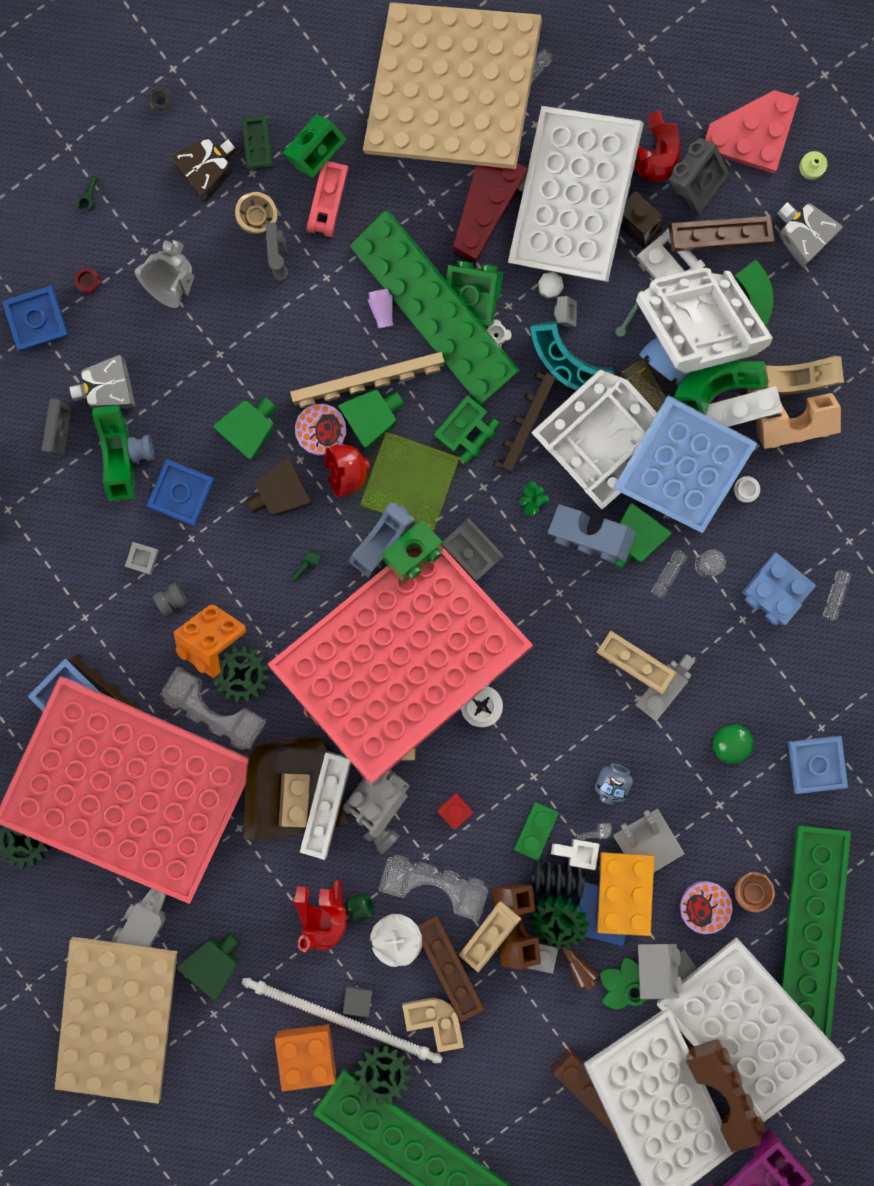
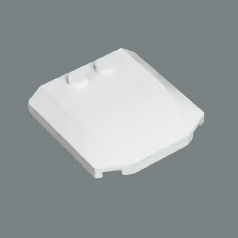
[636,268,773,373]
[532,370,657,509]

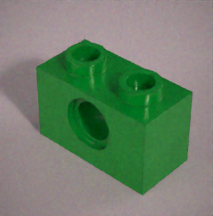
[282,114,347,178]
[382,520,443,583]

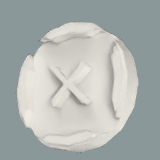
[370,914,422,967]

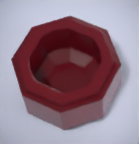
[74,268,100,294]

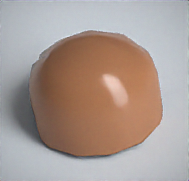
[735,872,775,912]

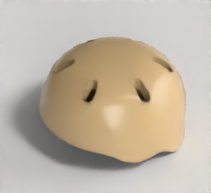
[235,192,277,234]

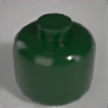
[346,893,375,922]

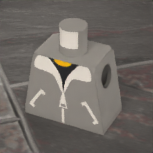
[777,202,843,268]
[70,355,136,409]

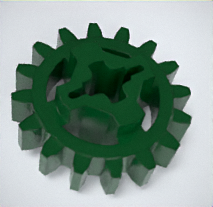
[213,646,270,702]
[0,826,51,869]
[530,895,589,950]
[353,1046,411,1105]

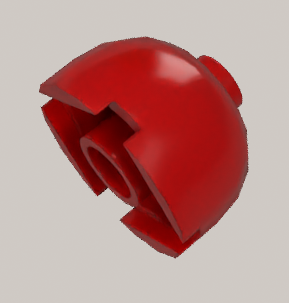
[324,444,370,497]

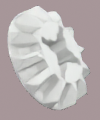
[461,686,503,727]

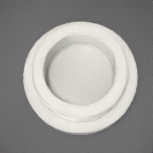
[734,476,760,503]

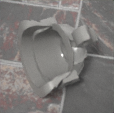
[135,240,195,308]

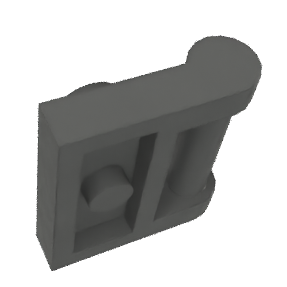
[265,222,289,282]

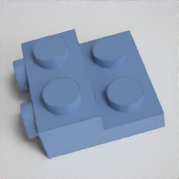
[741,552,816,626]

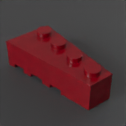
[453,163,528,266]

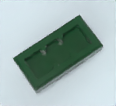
[241,115,273,171]

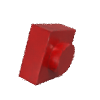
[437,793,474,830]

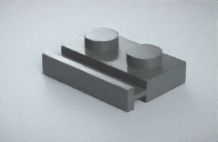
[443,518,504,581]

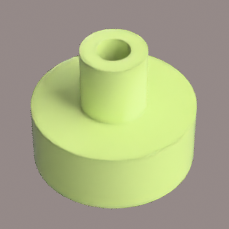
[799,151,827,180]

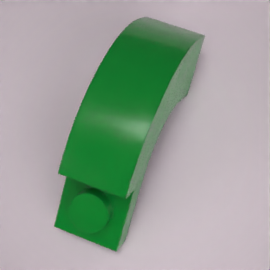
[734,260,773,327]
[674,359,769,415]
[92,405,135,501]

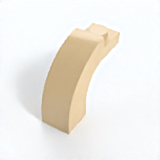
[747,356,844,396]

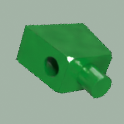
[339,390,405,450]
[213,397,277,462]
[613,503,671,569]

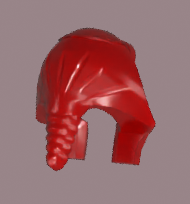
[634,110,680,182]
[293,880,347,952]

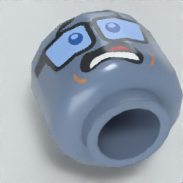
[594,764,633,805]

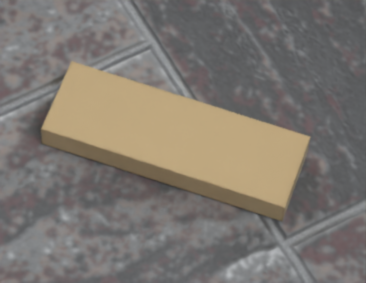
[597,631,677,695]
[459,901,521,973]

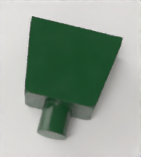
[177,932,241,1001]

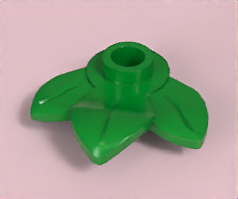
[600,958,647,1010]

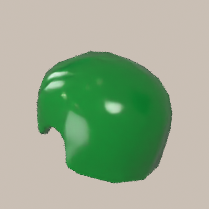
[713,724,754,764]

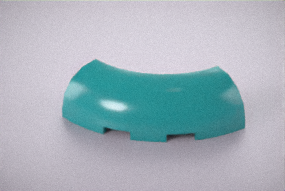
[530,321,614,390]

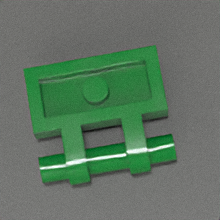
[434,395,501,464]

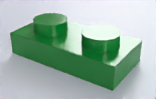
[514,801,559,860]

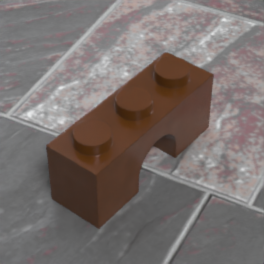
[492,883,541,969]

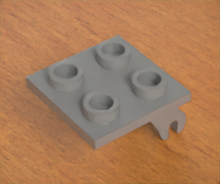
[613,809,685,872]

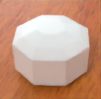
[538,272,564,299]

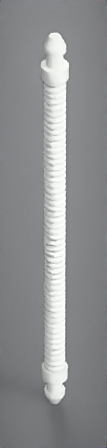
[242,978,442,1063]

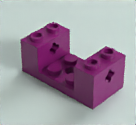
[706,1128,814,1186]

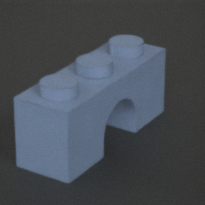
[548,504,637,563]

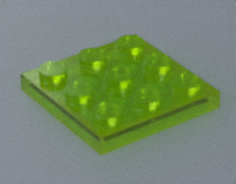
[360,432,460,531]

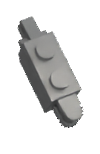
[111,888,167,948]

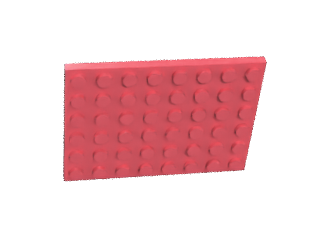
[268,548,533,785]
[0,676,249,904]

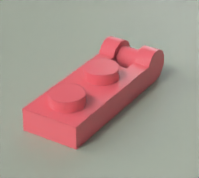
[307,161,349,238]

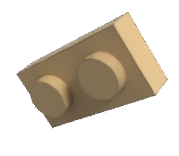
[278,773,310,827]

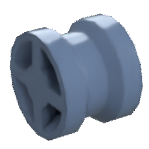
[128,435,154,463]

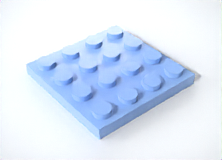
[614,395,757,533]

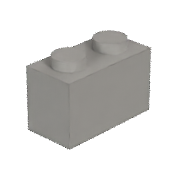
[638,944,682,999]

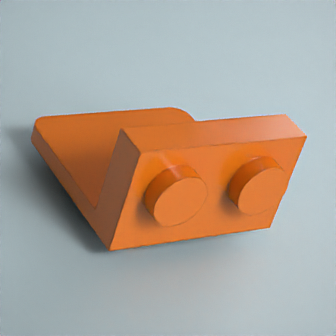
[173,605,246,678]

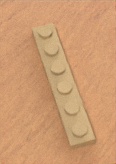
[290,352,444,408]

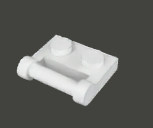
[636,229,706,279]

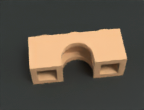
[756,393,841,449]

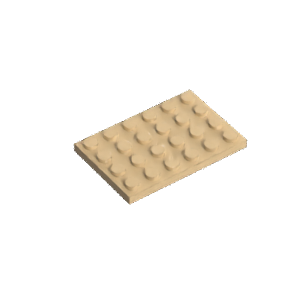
[55,937,177,1104]

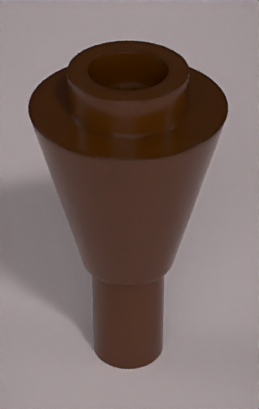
[561,946,599,992]

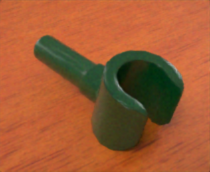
[77,176,98,212]
[291,551,322,582]

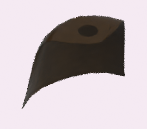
[243,737,348,840]

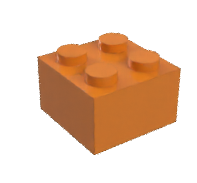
[275,1024,336,1091]

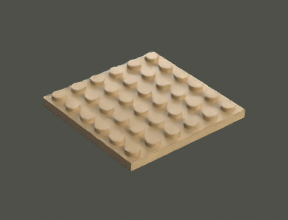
[363,3,542,169]

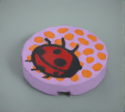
[295,404,347,456]
[679,881,733,934]

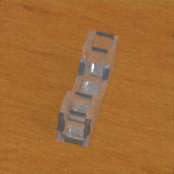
[160,667,268,750]
[378,855,488,921]

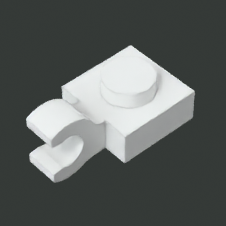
[551,839,599,870]

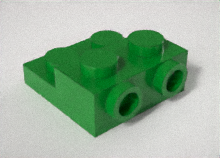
[446,260,504,326]

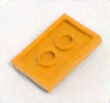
[596,852,654,936]

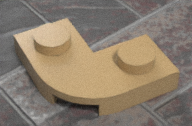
[402,998,464,1052]

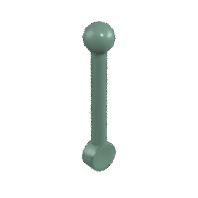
[615,290,645,337]

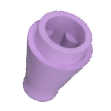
[367,289,393,328]

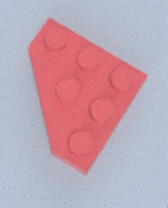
[704,90,799,173]

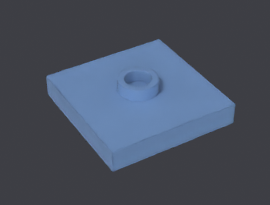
[788,736,848,794]

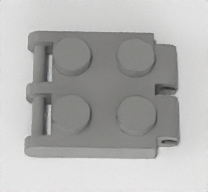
[343,769,409,838]

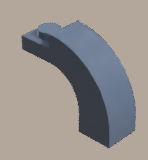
[349,502,415,578]

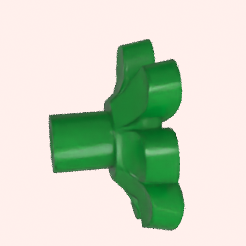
[520,481,549,515]

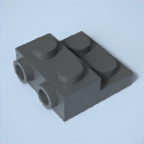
[669,138,729,215]

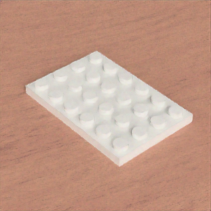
[508,106,644,282]
[657,937,845,1122]
[584,1009,736,1186]

